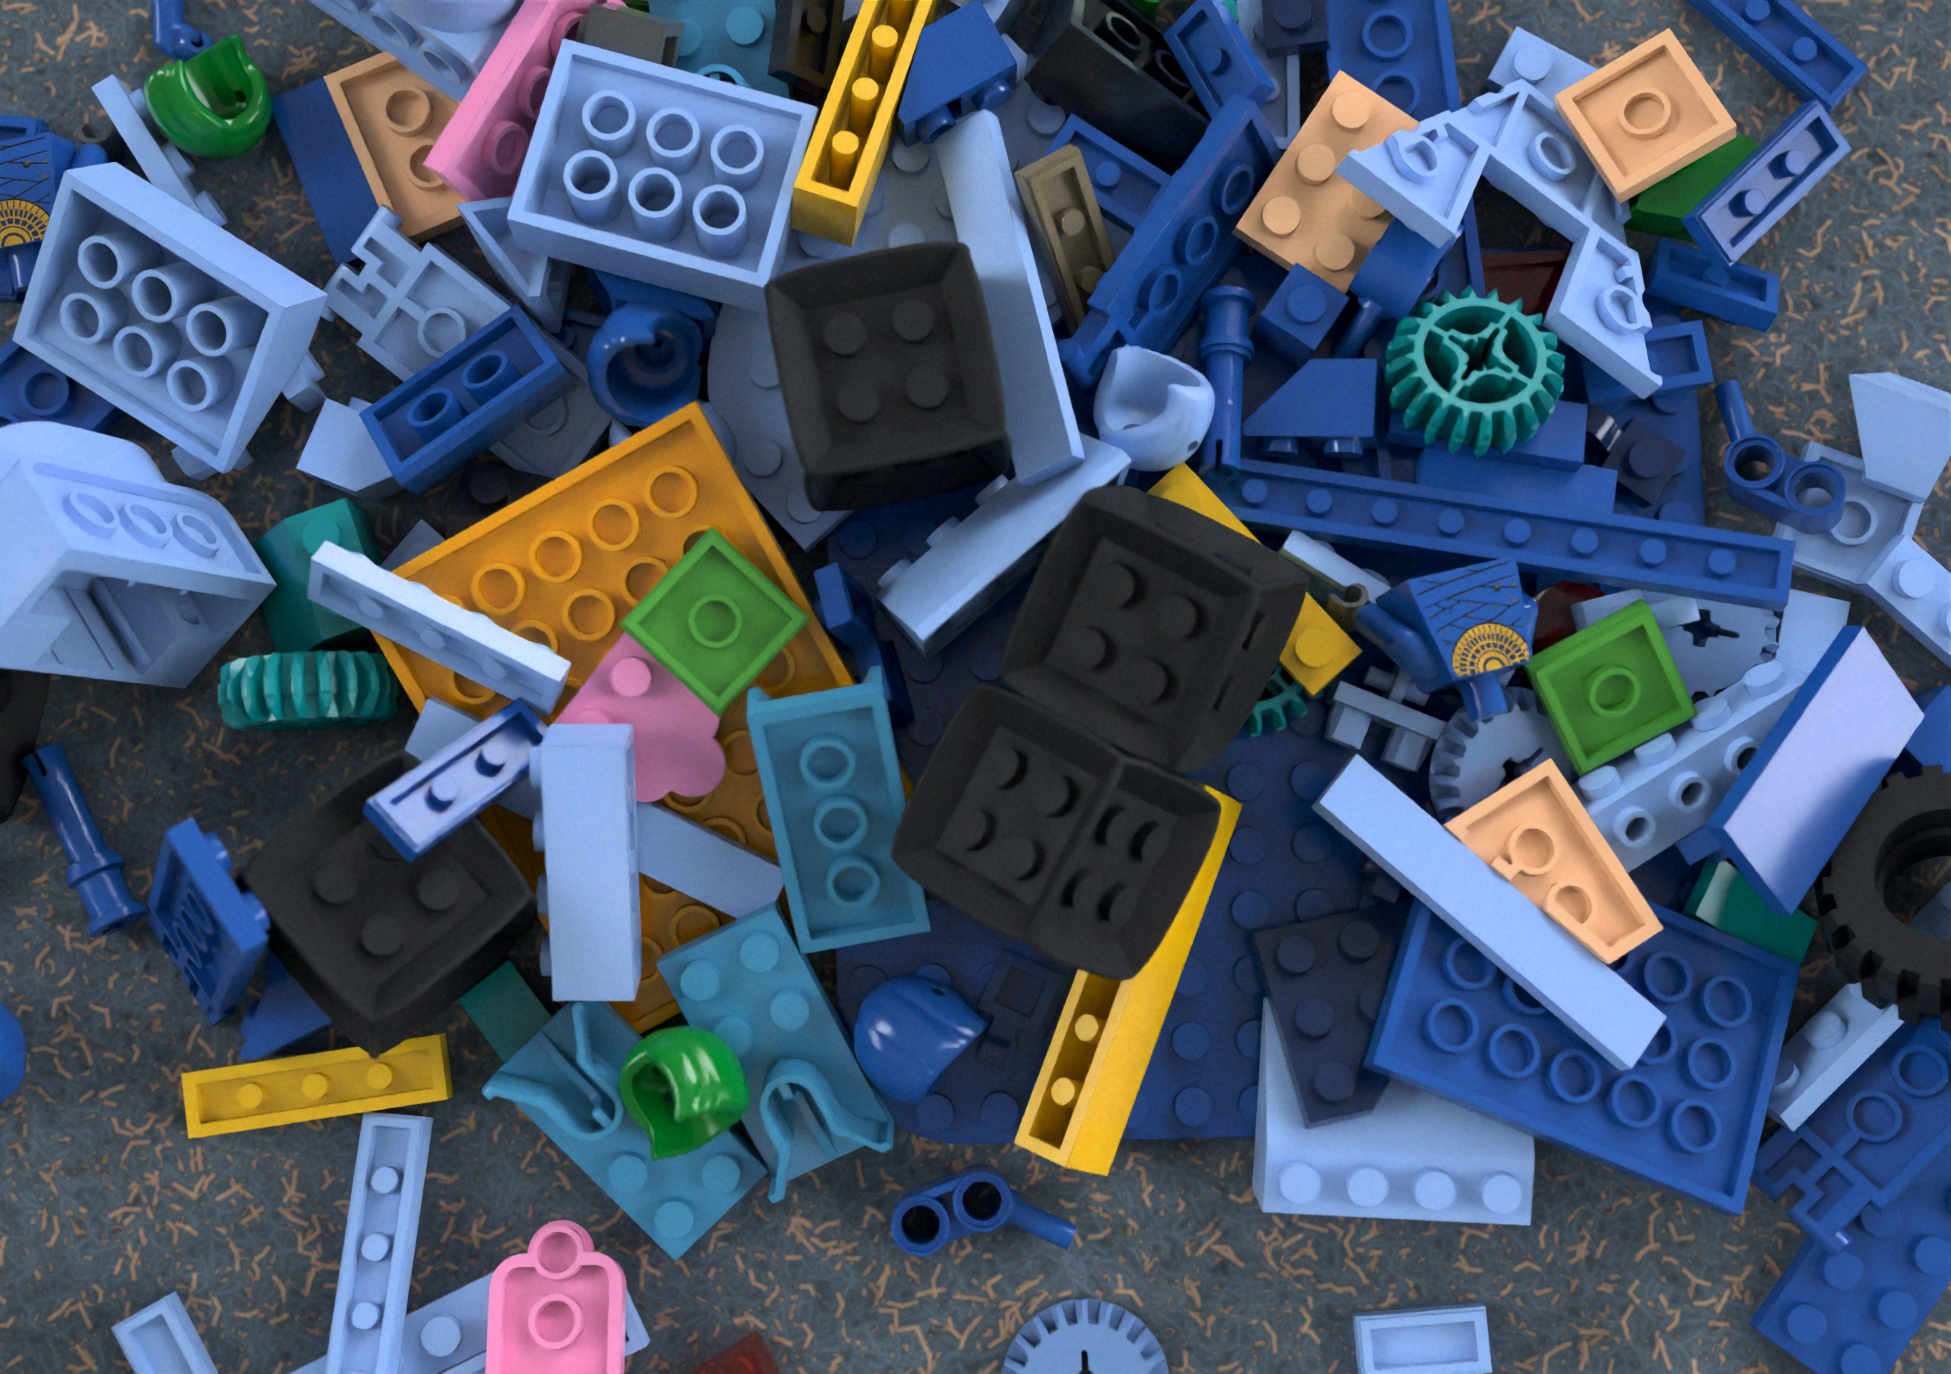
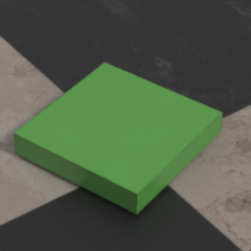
[619,527,811,718]
[1522,599,1698,776]

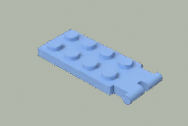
[321,204,612,479]

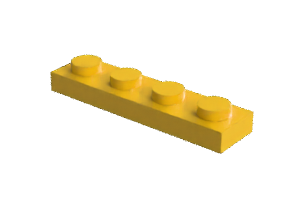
[1146,462,1362,698]
[181,1033,454,1139]

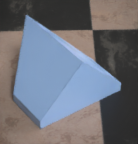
[456,196,573,333]
[1848,372,1951,504]

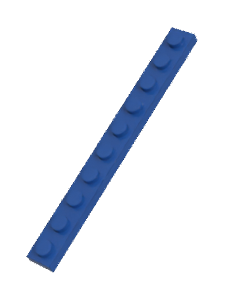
[1124,451,1796,612]

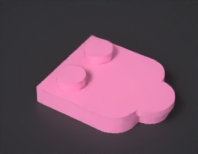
[553,632,727,802]
[485,1220,627,1374]

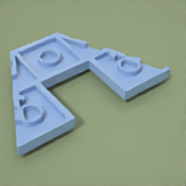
[1334,79,1663,400]

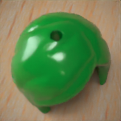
[143,33,272,160]
[619,1026,750,1161]

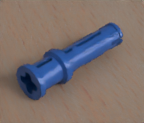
[1197,285,1257,481]
[22,744,148,938]

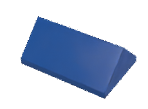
[359,303,577,497]

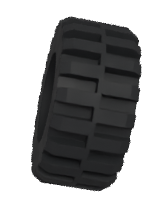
[1814,764,1951,1031]

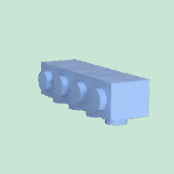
[1570,659,1809,873]
[530,724,643,1001]

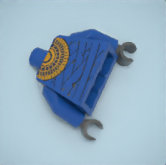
[0,123,125,292]
[1324,556,1539,723]

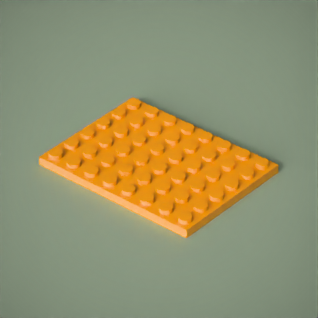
[370,401,915,1034]

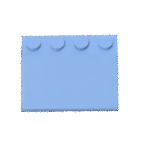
[506,38,818,315]
[12,162,328,474]
[875,432,1132,662]
[1252,997,1535,1225]

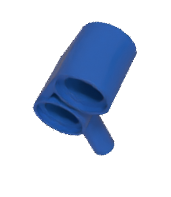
[1329,216,1465,359]
[1713,380,1847,535]
[890,1164,1077,1257]

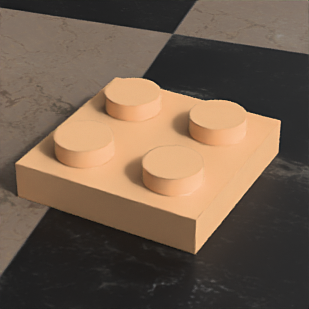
[1554,28,1737,204]

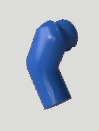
[151,0,213,62]

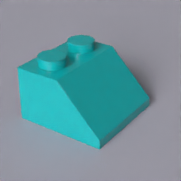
[251,498,383,653]

